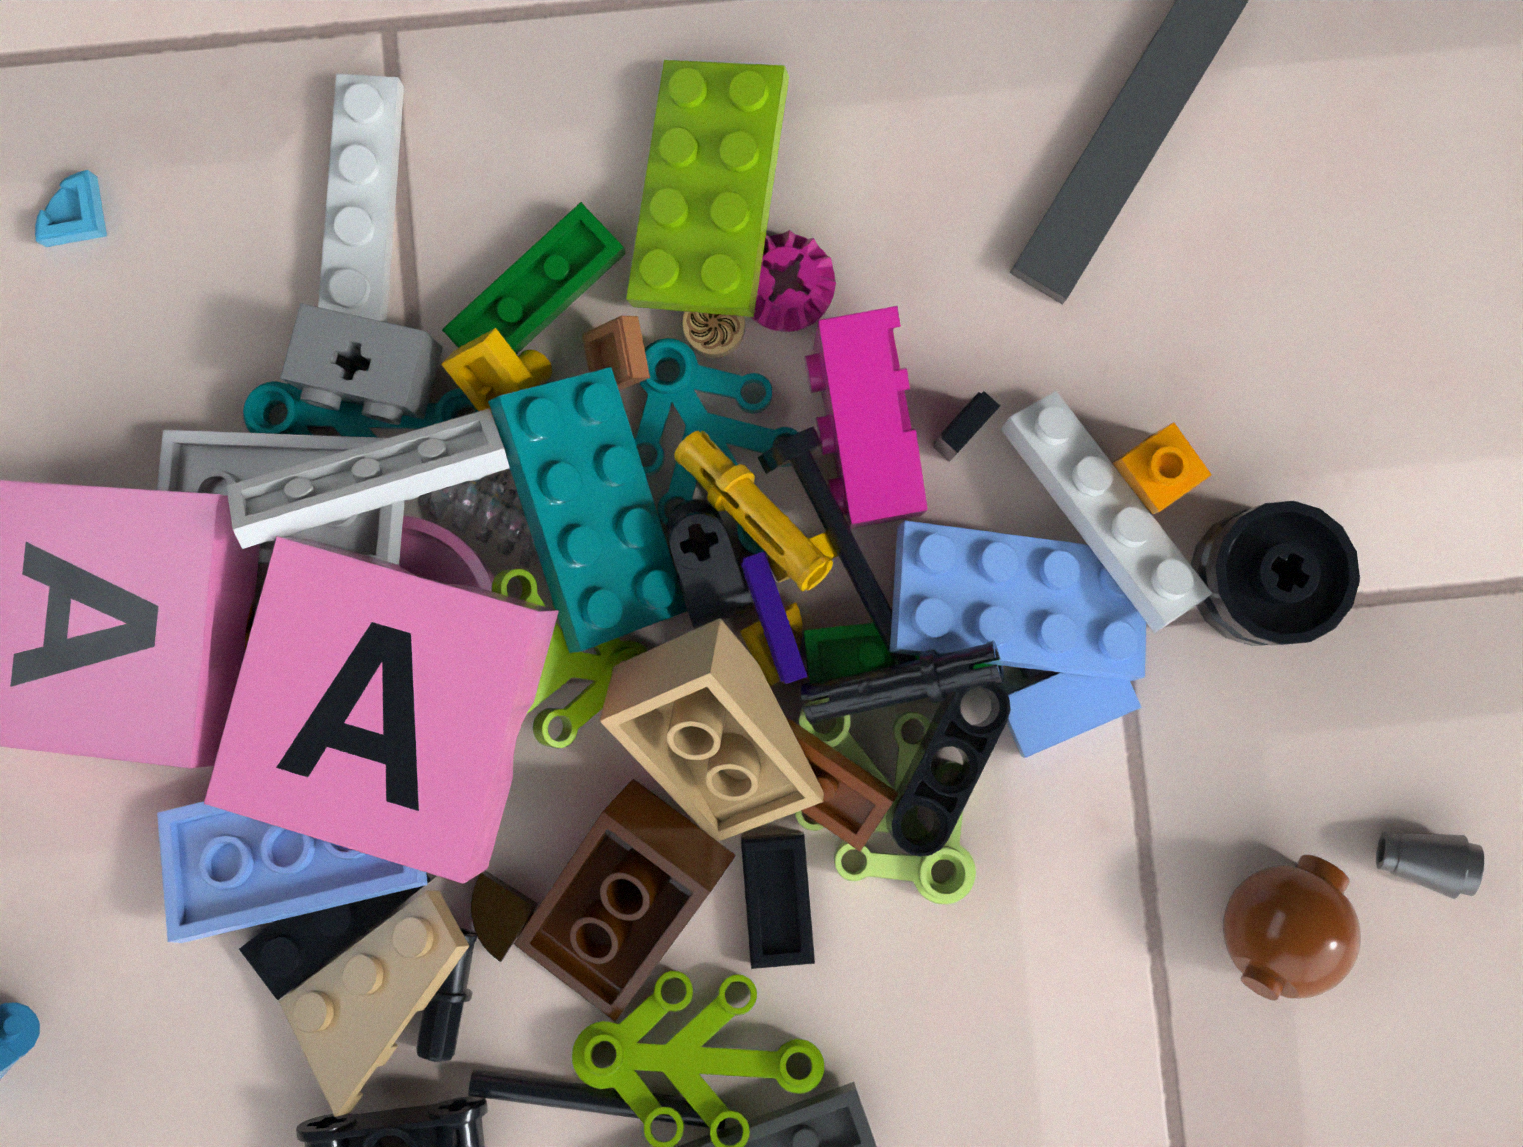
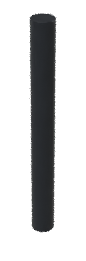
[468,1069,727,1130]

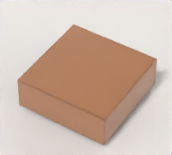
[582,315,650,391]

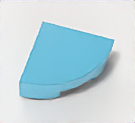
[35,170,107,247]

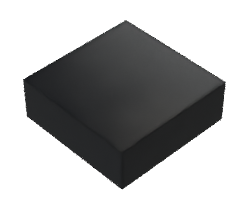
[933,391,1000,462]

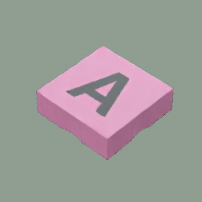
[0,480,260,768]
[204,536,559,884]

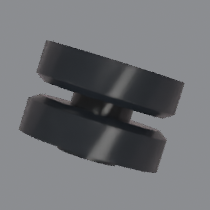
[1191,501,1360,646]

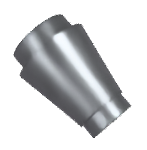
[1376,831,1484,899]

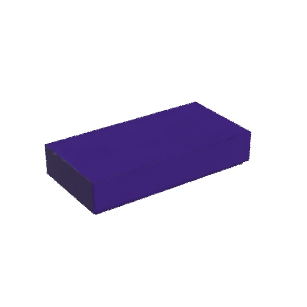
[741,551,808,684]

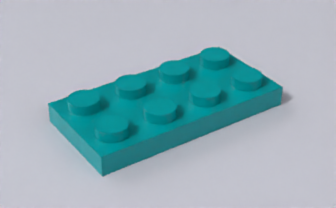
[488,367,687,653]

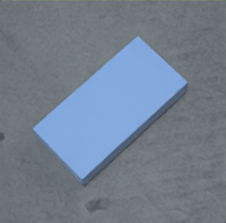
[1007,672,1142,758]

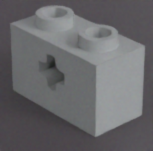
[280,303,443,425]

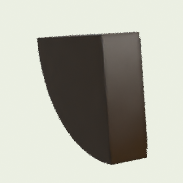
[471,870,538,962]

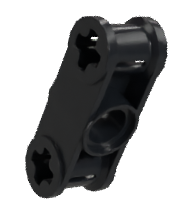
[296,1096,488,1147]

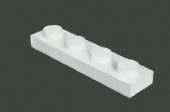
[318,74,404,322]
[1001,391,1212,633]
[226,408,510,549]

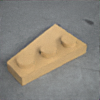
[279,890,469,1117]

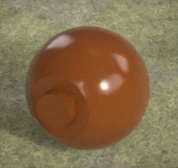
[1223,855,1361,1001]

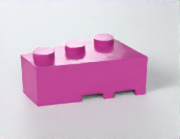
[804,306,928,529]

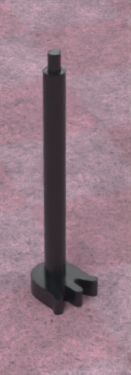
[757,426,917,664]

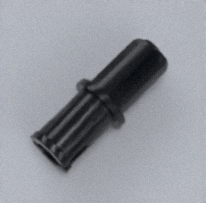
[416,928,477,1062]

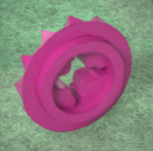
[751,230,836,332]

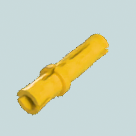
[674,430,833,592]

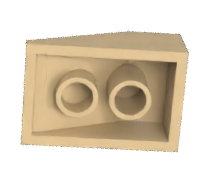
[600,618,824,842]

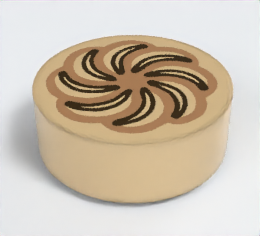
[682,311,745,359]

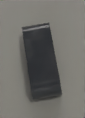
[886,683,1011,857]

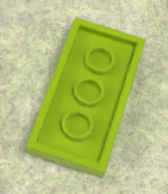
[626,60,789,317]

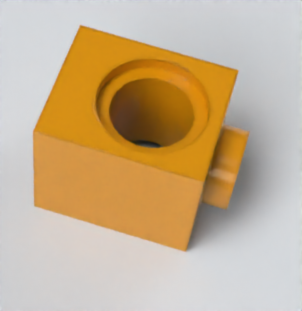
[1112,422,1212,515]

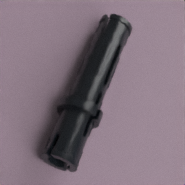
[801,640,1004,725]

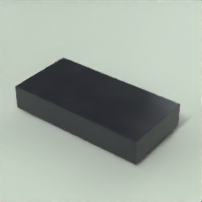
[741,832,815,969]

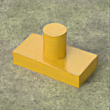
[441,328,552,428]

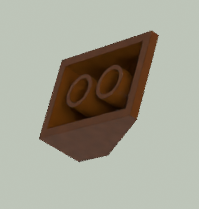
[514,778,736,1022]

